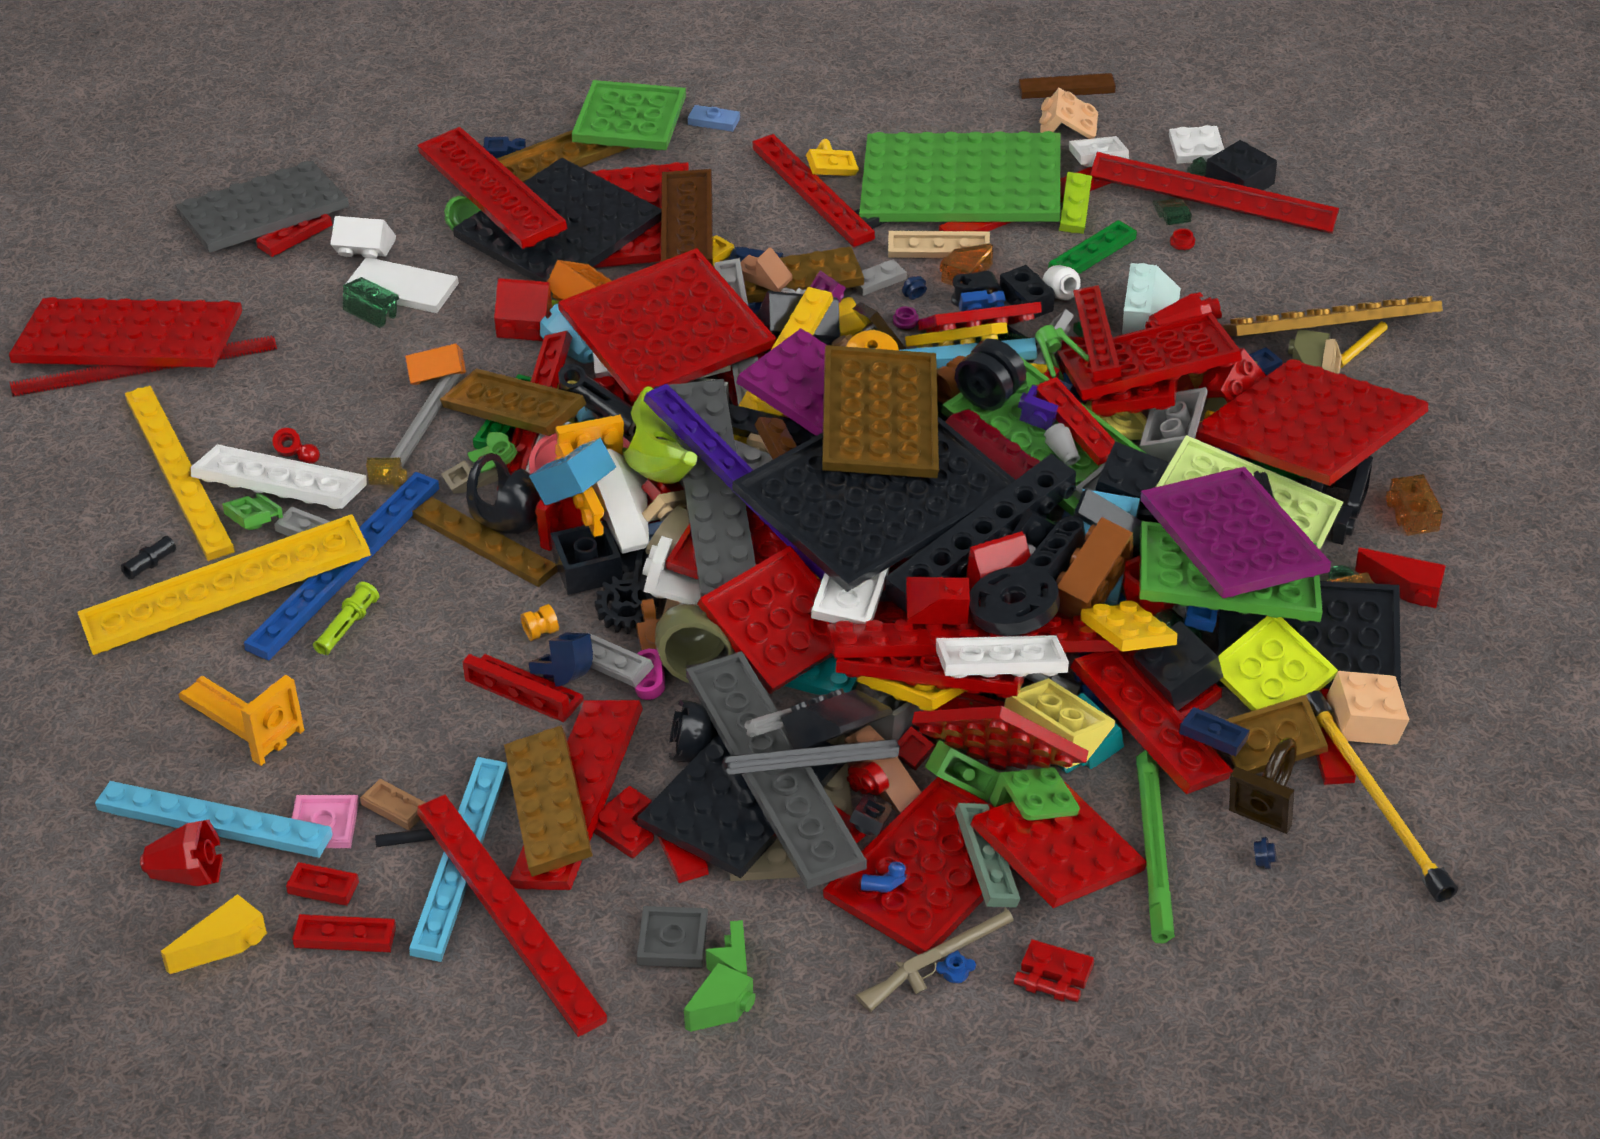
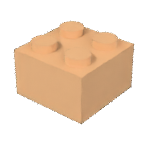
[1326,671,1409,745]

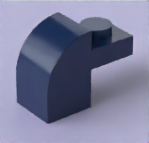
[529,633,593,687]

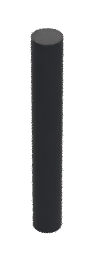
[375,828,435,847]

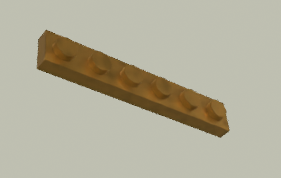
[412,496,558,587]

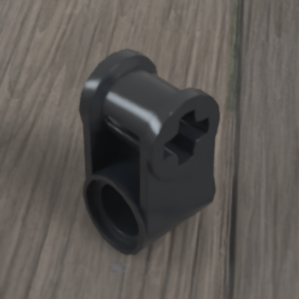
[951,271,1002,307]

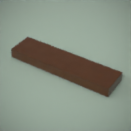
[1019,73,1116,99]

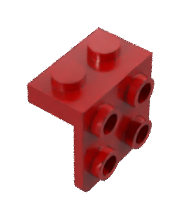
[1198,348,1267,403]
[535,496,604,551]

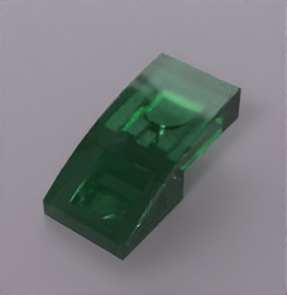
[1153,197,1192,225]

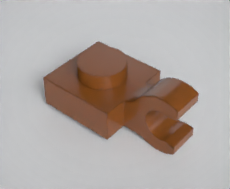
[636,599,660,651]

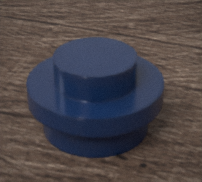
[902,276,927,300]
[1254,837,1277,869]

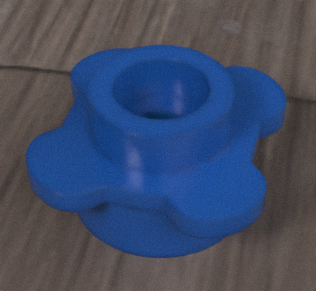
[936,950,976,983]

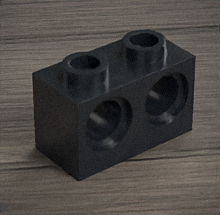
[1000,265,1055,318]

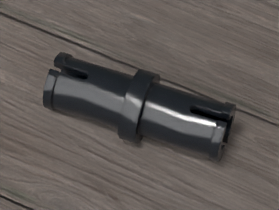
[121,536,176,579]

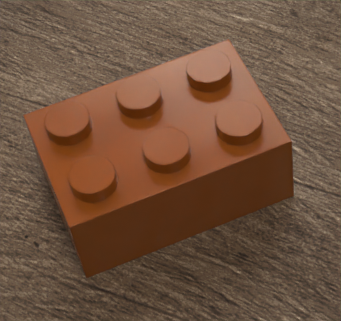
[1056,517,1133,619]

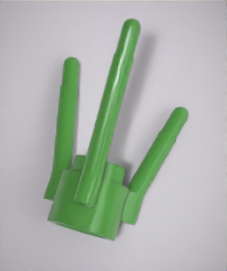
[1035,325,1089,381]

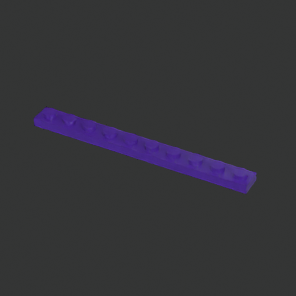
[643,384,825,580]

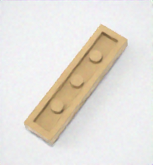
[888,231,990,258]

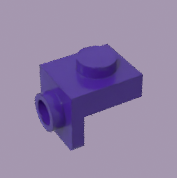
[1018,385,1058,430]

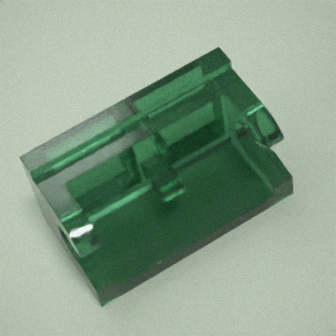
[343,277,399,328]

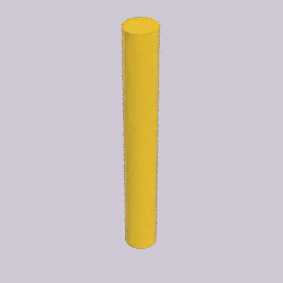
[1340,321,1388,368]

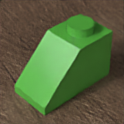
[925,740,1000,802]
[684,963,756,1032]

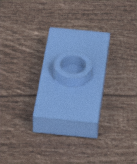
[687,105,740,132]

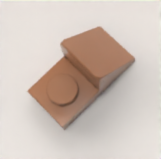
[741,247,792,292]

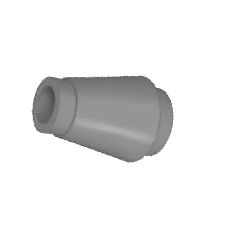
[1044,423,1080,466]

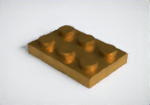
[1225,695,1328,774]

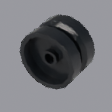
[955,339,1027,411]

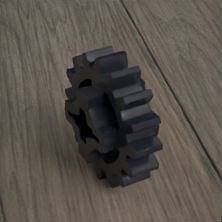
[595,574,659,634]

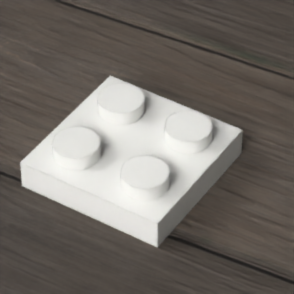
[1169,125,1224,164]
[1069,136,1129,167]

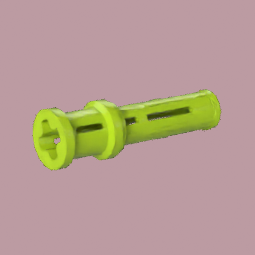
[313,581,380,655]

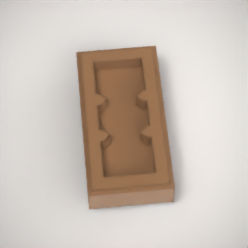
[360,779,426,830]

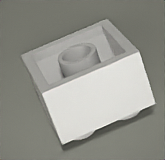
[330,216,396,259]

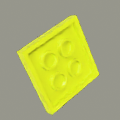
[1218,616,1338,711]

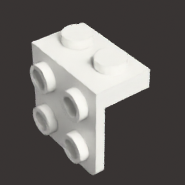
[642,536,701,605]

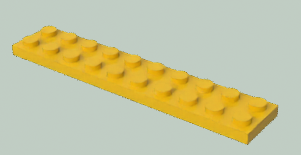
[77,514,371,655]

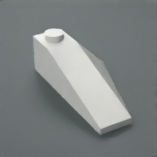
[592,449,649,554]

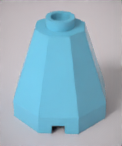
[540,304,594,364]

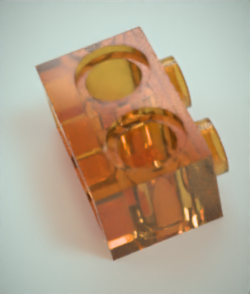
[1386,474,1443,536]

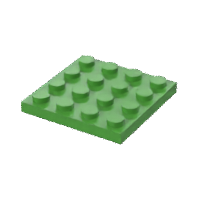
[572,80,686,150]

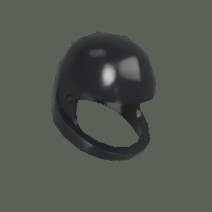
[466,453,542,534]

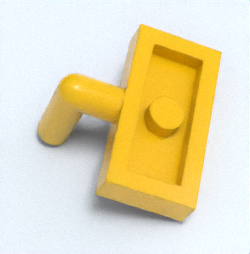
[806,139,859,176]

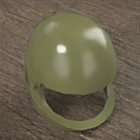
[655,603,735,683]

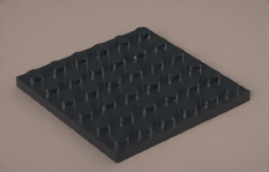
[453,158,662,282]

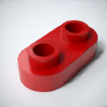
[847,761,889,795]

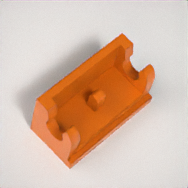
[405,344,466,385]

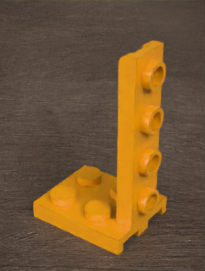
[555,415,624,537]
[179,674,305,766]

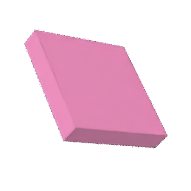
[292,795,359,848]

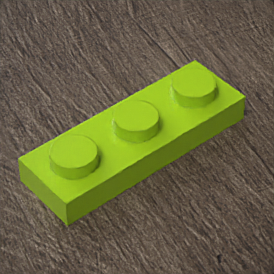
[1059,172,1092,234]

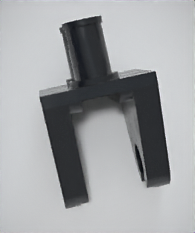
[1310,456,1373,519]

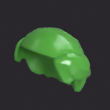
[444,196,480,231]

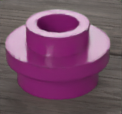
[893,306,919,329]

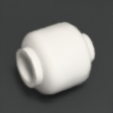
[1042,265,1080,300]

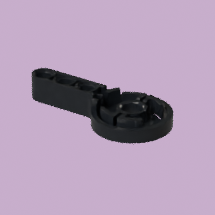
[969,516,1086,636]

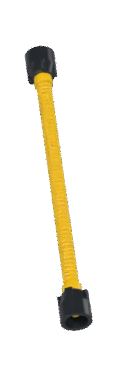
[1306,691,1458,902]

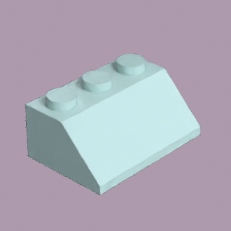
[1122,263,1181,334]

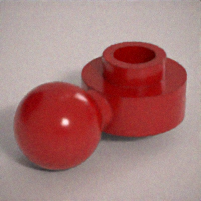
[272,427,320,464]

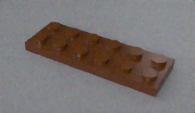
[661,169,713,266]

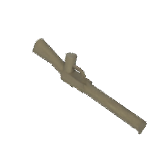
[855,907,1014,1013]

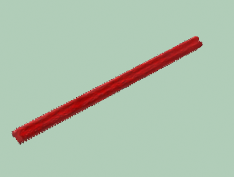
[10,335,277,397]

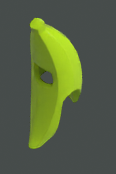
[622,386,697,484]

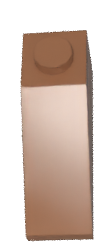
[844,725,921,814]

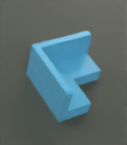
[529,437,616,505]

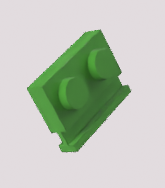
[222,493,283,530]

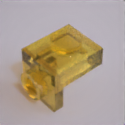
[366,458,407,493]

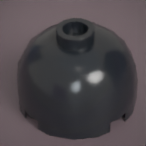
[669,700,718,762]

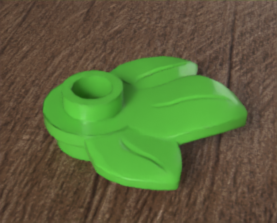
[468,432,517,473]

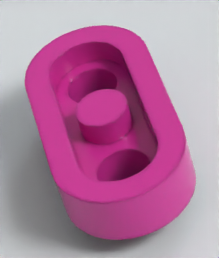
[634,649,665,700]

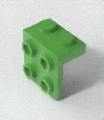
[990,767,1080,820]

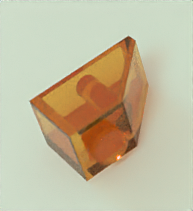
[940,243,993,286]

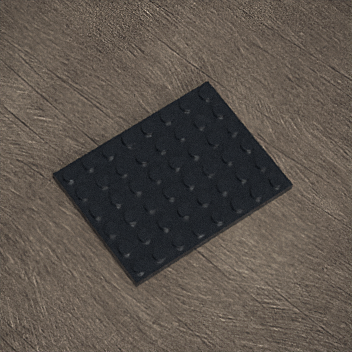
[732,417,1015,592]

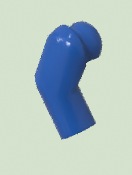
[861,862,907,893]

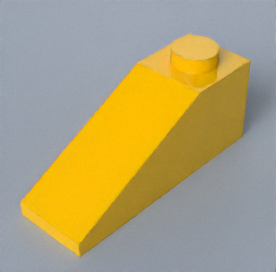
[161,894,267,974]

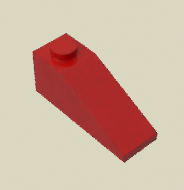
[1355,547,1446,608]

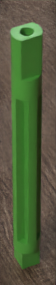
[1136,750,1175,943]

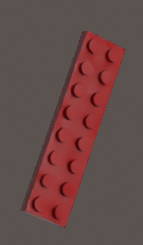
[509,700,643,890]

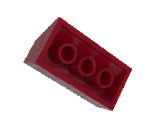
[945,409,1040,480]

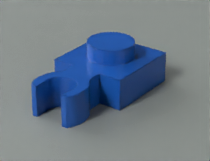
[959,290,1006,312]

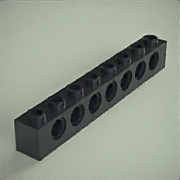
[885,454,1076,613]

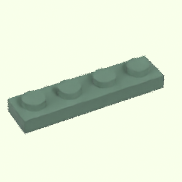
[955,803,1020,908]

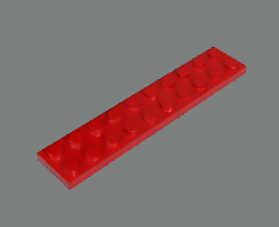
[417,127,568,249]
[827,615,1135,658]

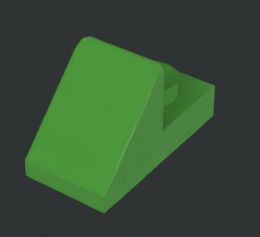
[706,920,747,975]

